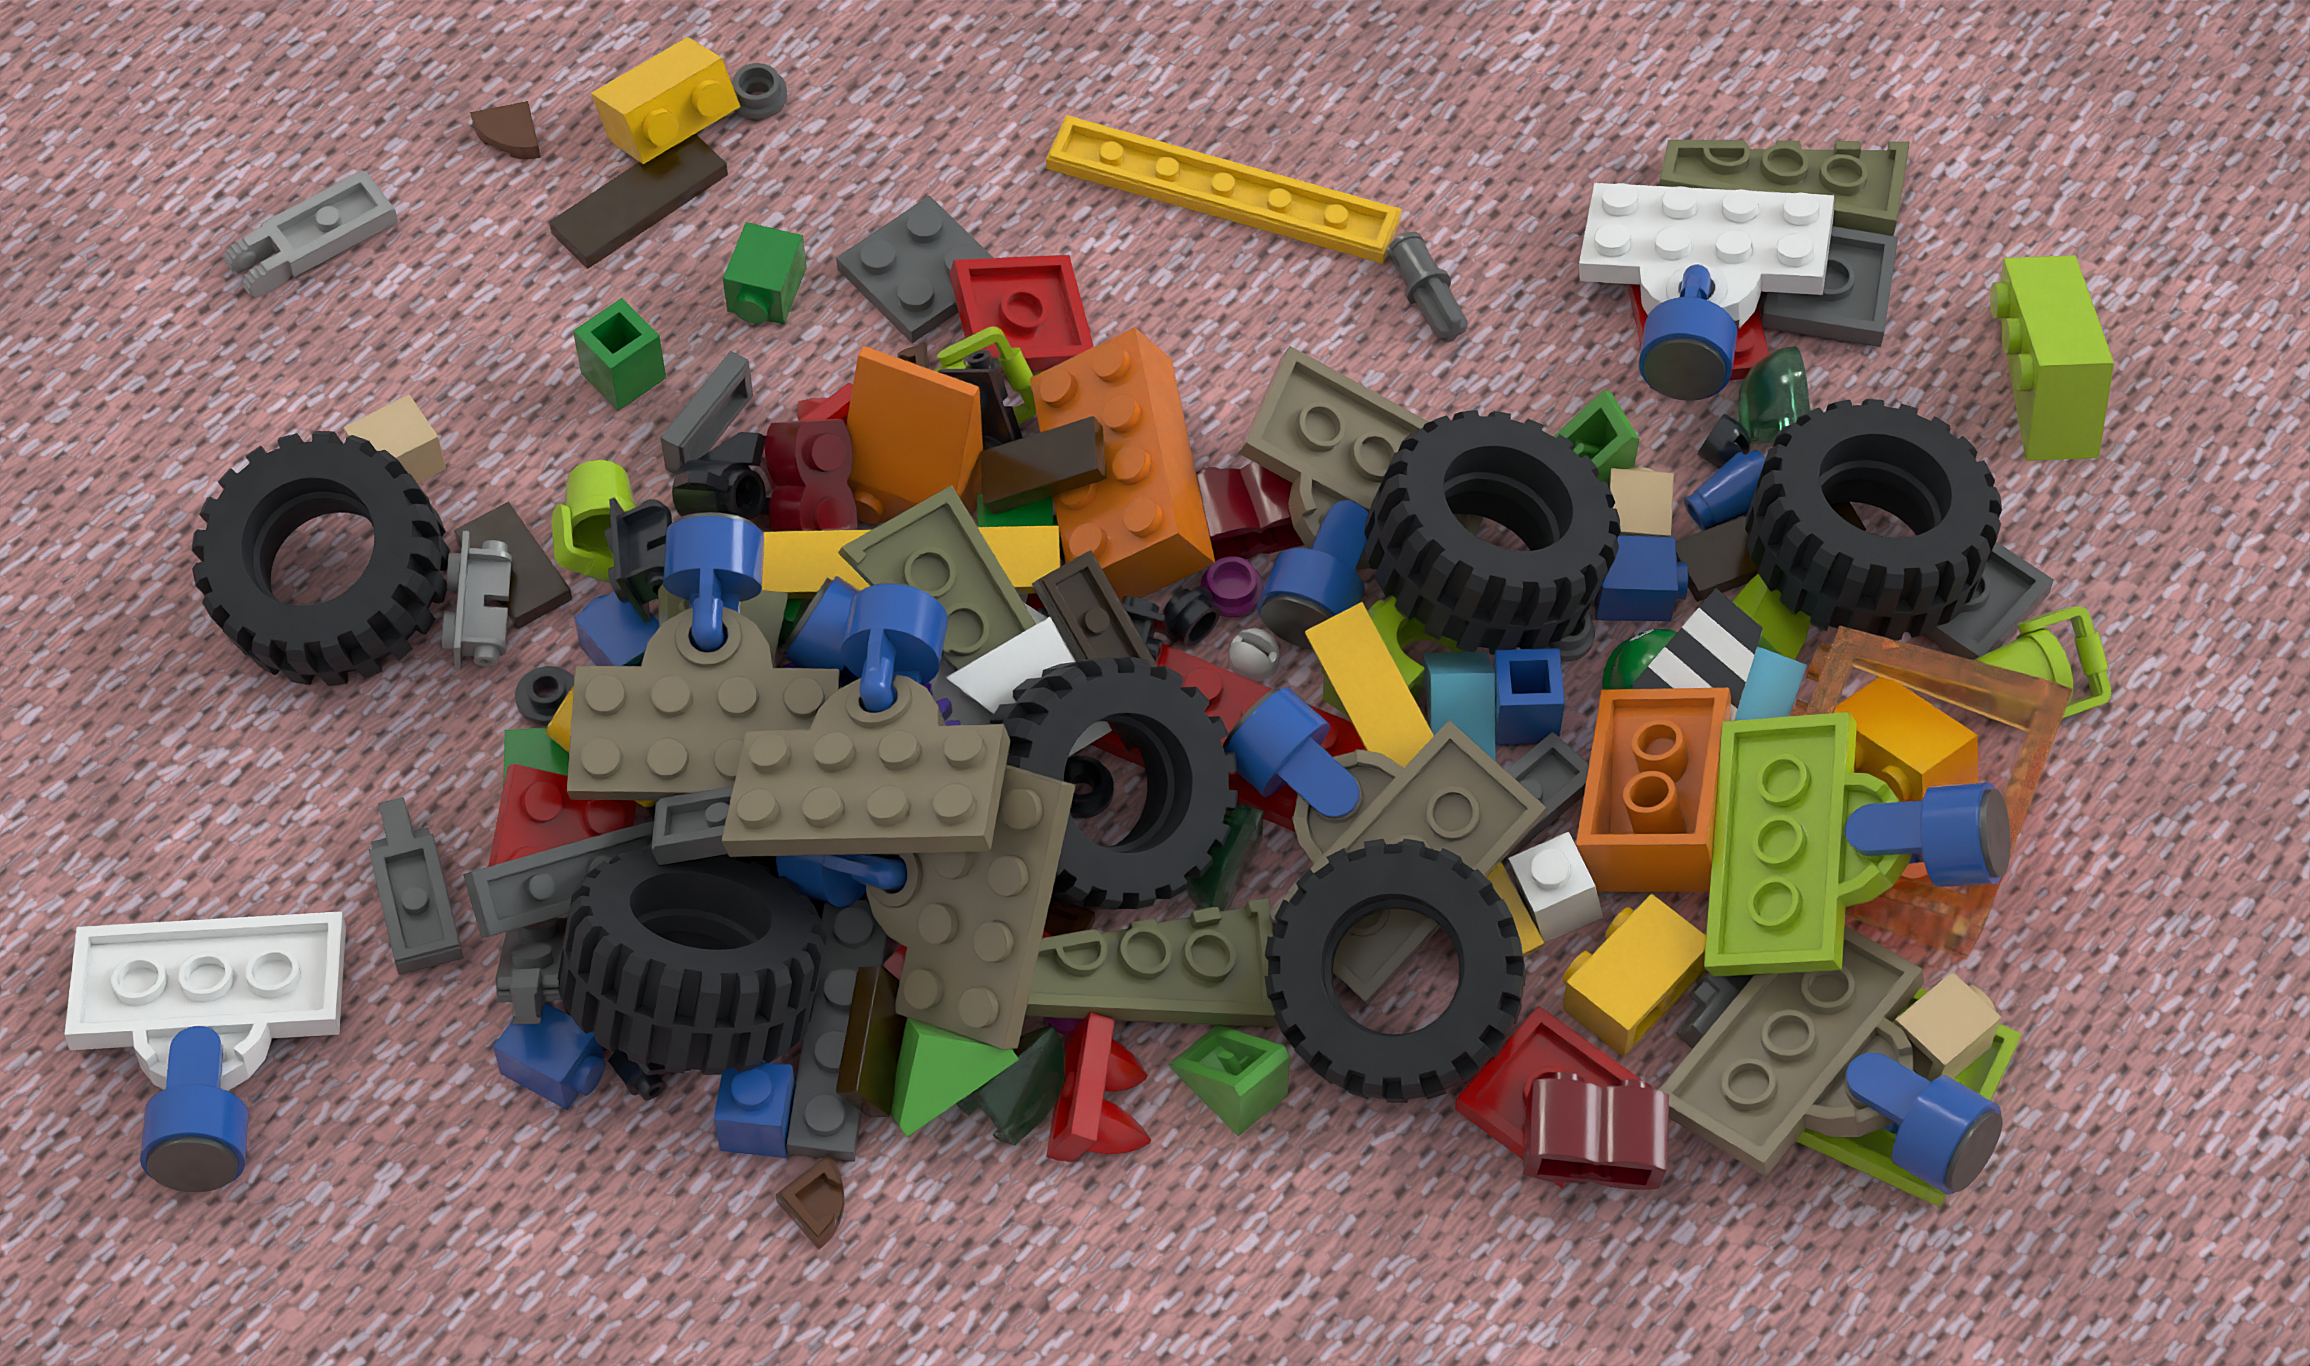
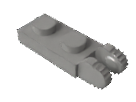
[224,170,398,299]

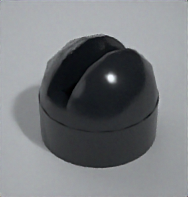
[1697,413,1751,467]

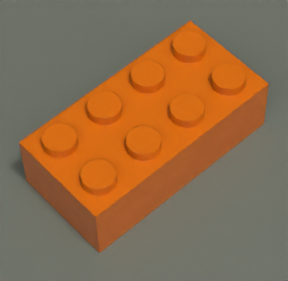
[1030,327,1216,601]

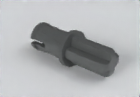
[1387,232,1468,342]

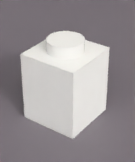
[1508,832,1603,941]

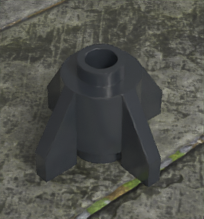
[672,432,771,520]

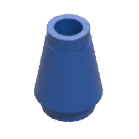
[1684,450,1766,531]

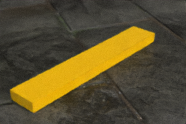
[1046,115,1402,264]
[762,526,1060,599]
[1305,602,1545,958]

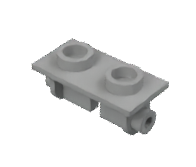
[442,531,513,670]

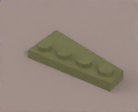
[1659,140,1910,236]
[838,485,1036,672]
[1025,897,1276,1027]

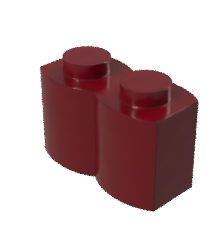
[765,419,857,532]
[1196,461,1305,568]
[1523,1072,1669,1190]

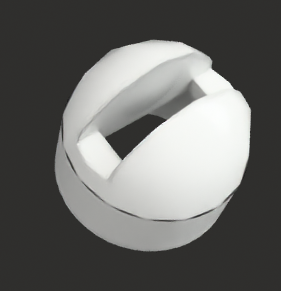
[1229,628,1280,682]

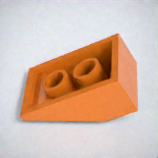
[846,346,983,524]
[1576,688,1731,892]

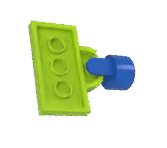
[1704,712,2011,976]

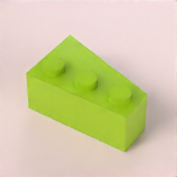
[1990,255,2114,461]

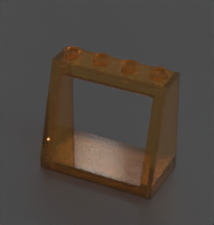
[1791,626,2073,960]

